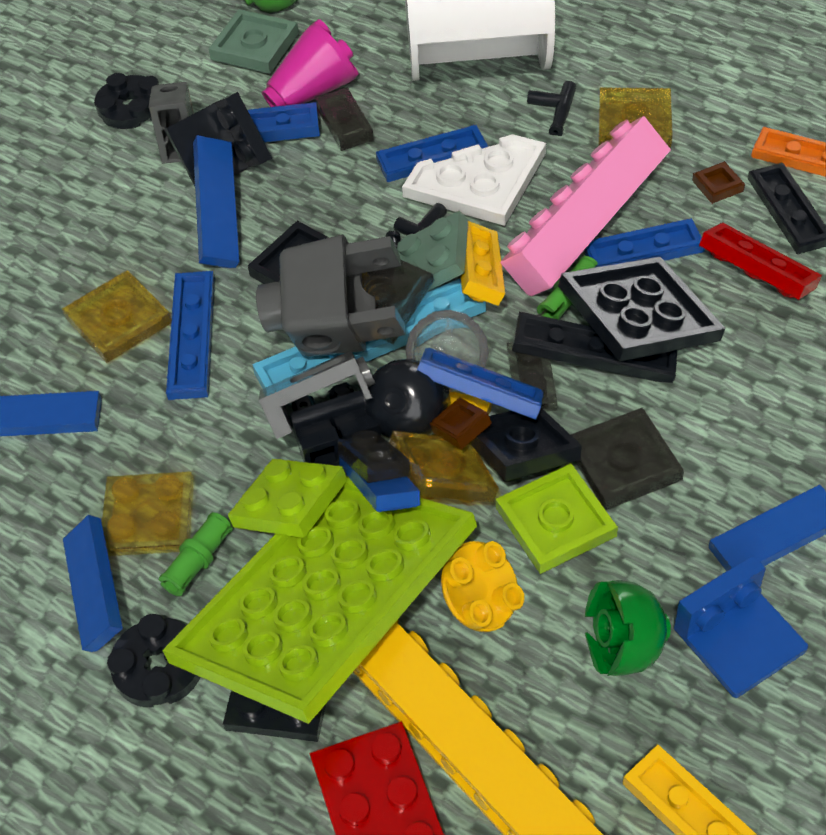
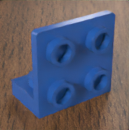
[674,555,808,698]

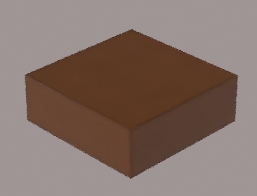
[692,161,745,204]
[430,397,492,450]

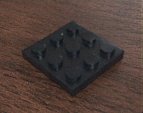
[558,257,726,361]

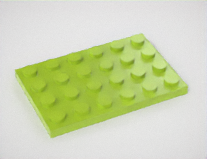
[162,476,477,724]

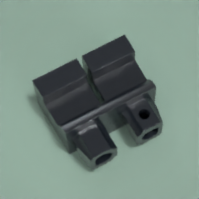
[290,382,384,466]

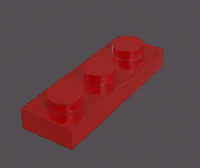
[699,222,822,300]

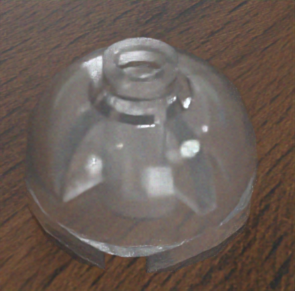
[406,310,489,392]

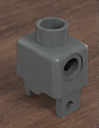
[256,234,406,357]

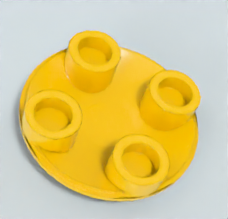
[441,541,524,632]

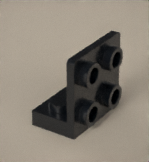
[165,92,272,186]

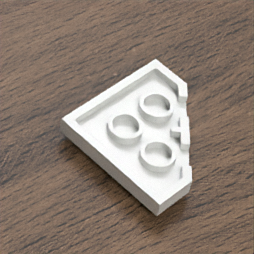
[402,134,546,226]

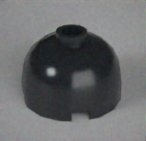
[364,359,450,442]

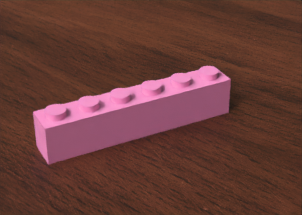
[500,116,671,296]

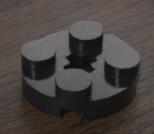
[94,73,159,129]
[107,614,201,707]

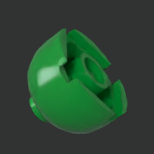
[585,580,671,676]

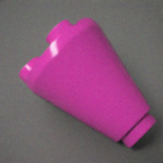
[262,19,359,107]

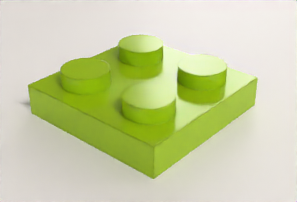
[228,459,348,538]
[496,463,618,574]

